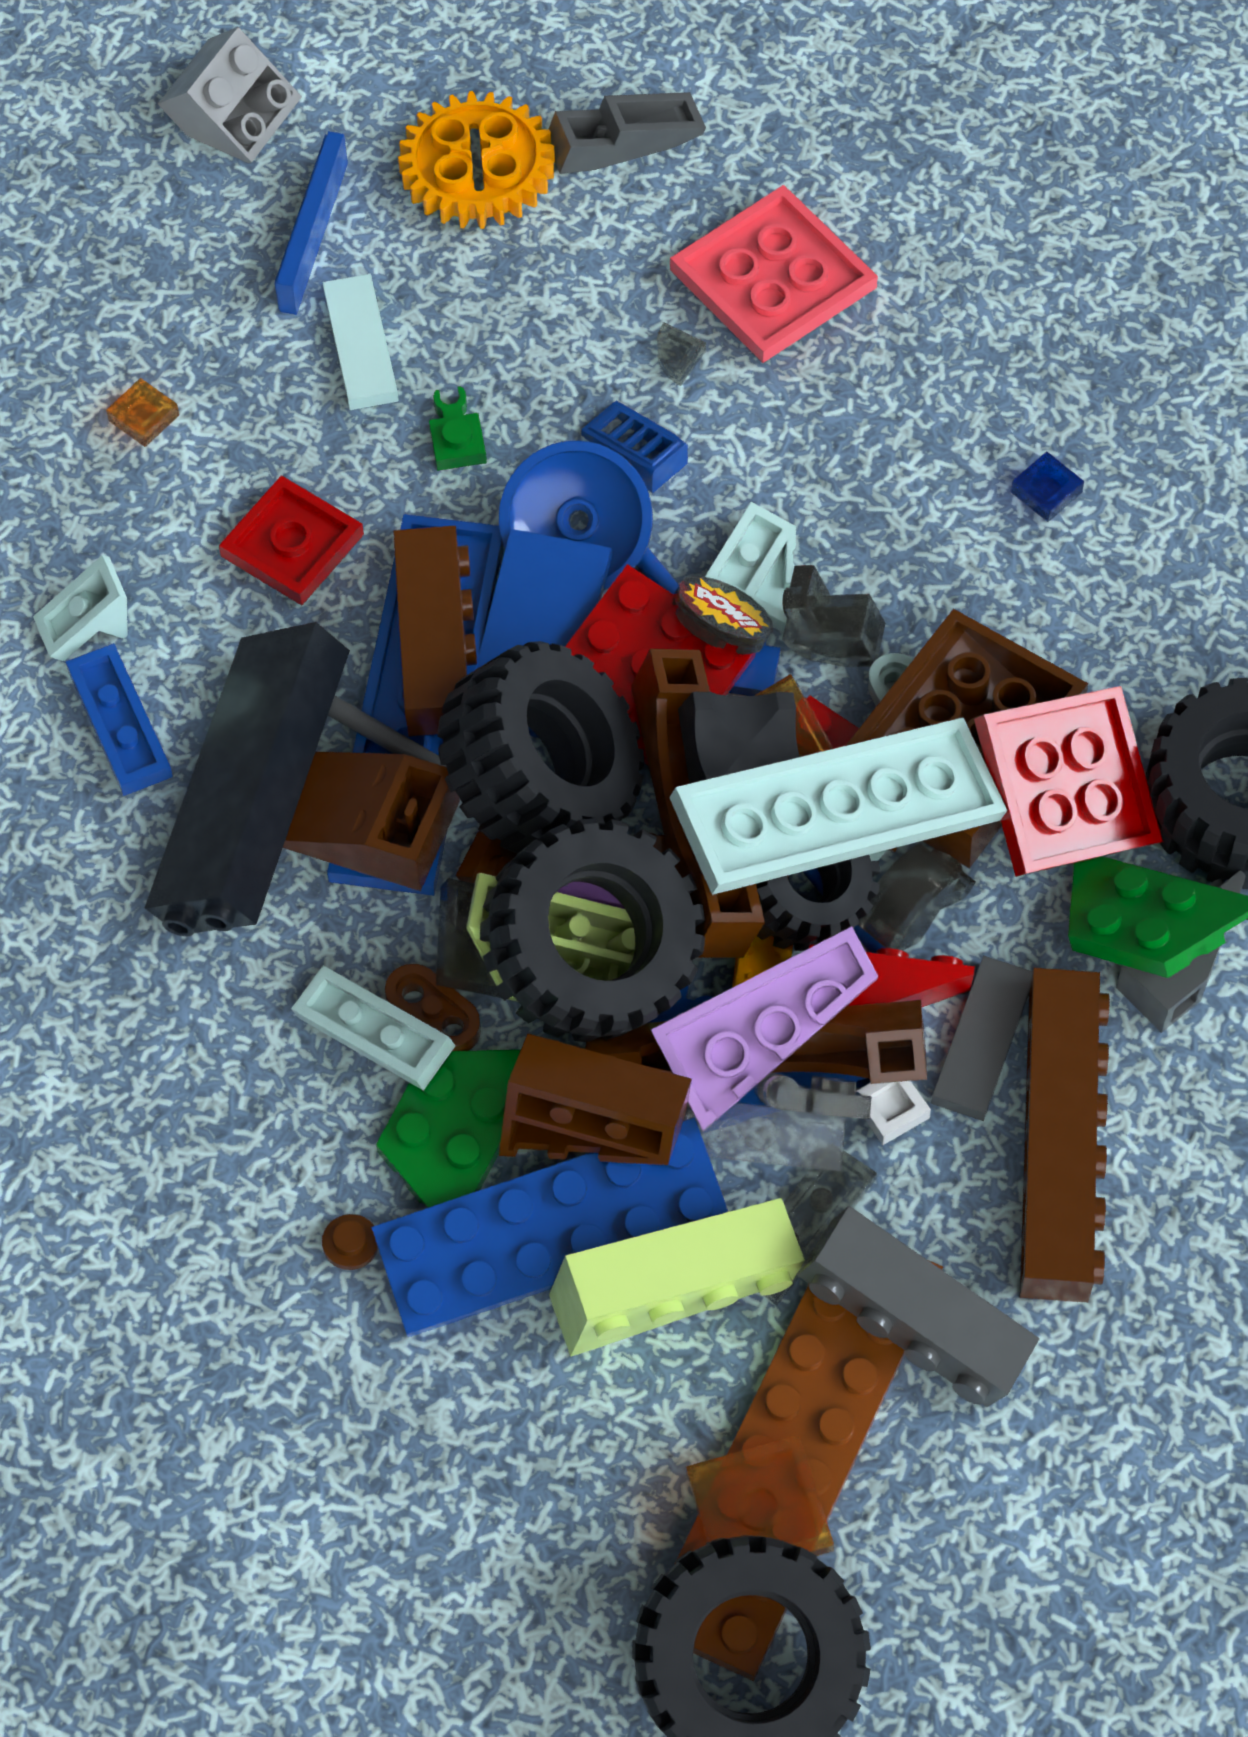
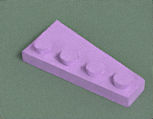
[651,927,878,1132]

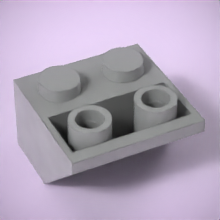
[158,27,302,163]

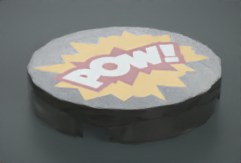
[672,576,773,655]

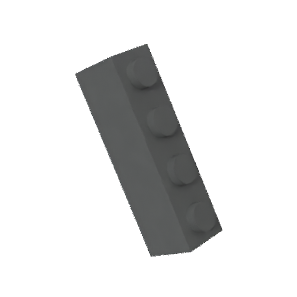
[797,1206,1040,1407]

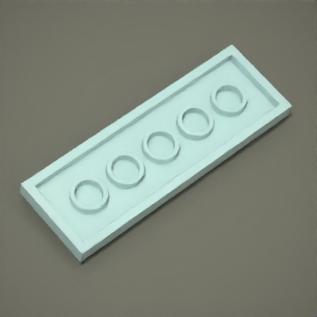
[670,718,1008,895]

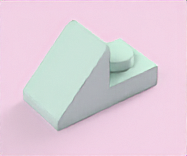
[33,555,128,661]

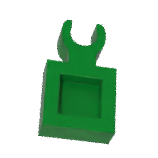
[429,386,487,471]

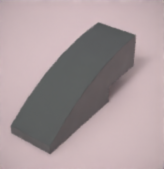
[548,92,706,174]

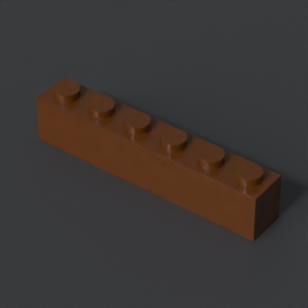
[1019,968,1110,1303]

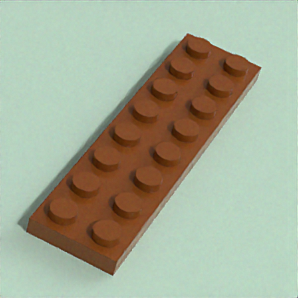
[674,1260,943,1681]

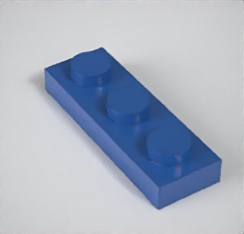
[65,643,173,796]

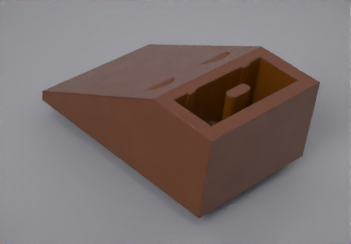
[283,751,460,891]

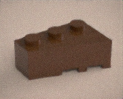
[499,1034,692,1165]

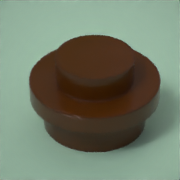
[322,1214,378,1270]

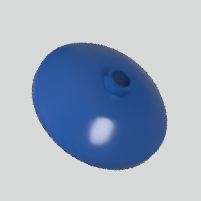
[499,441,653,591]

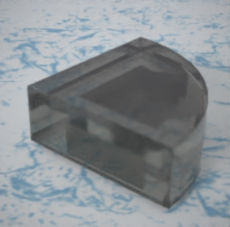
[657,322,706,386]

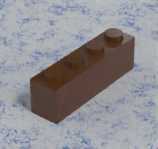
[393,525,477,737]

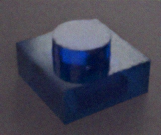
[1011,451,1084,522]

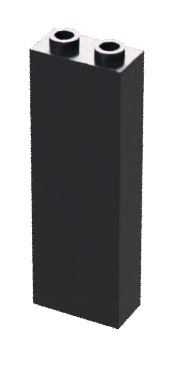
[144,622,350,937]

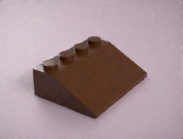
[846,608,1088,869]

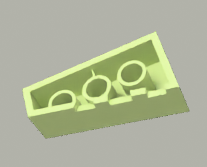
[549,1198,805,1357]

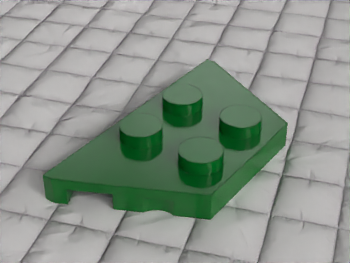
[1068,856,1248,978]
[376,1049,521,1208]

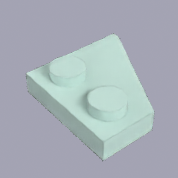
[701,502,796,634]

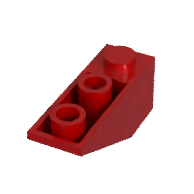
[809,945,975,1007]

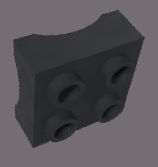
[678,692,799,784]

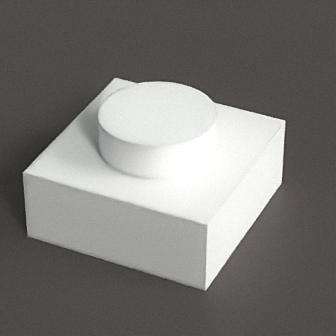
[852,1081,931,1145]

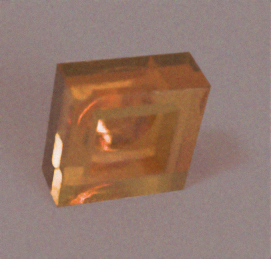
[106,378,179,447]

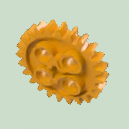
[398,91,555,229]

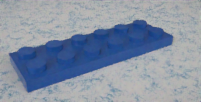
[372,1117,728,1338]

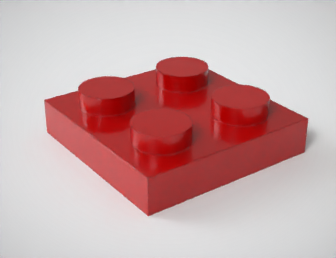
[219,475,364,606]

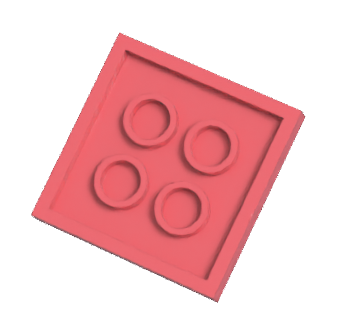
[670,185,878,363]

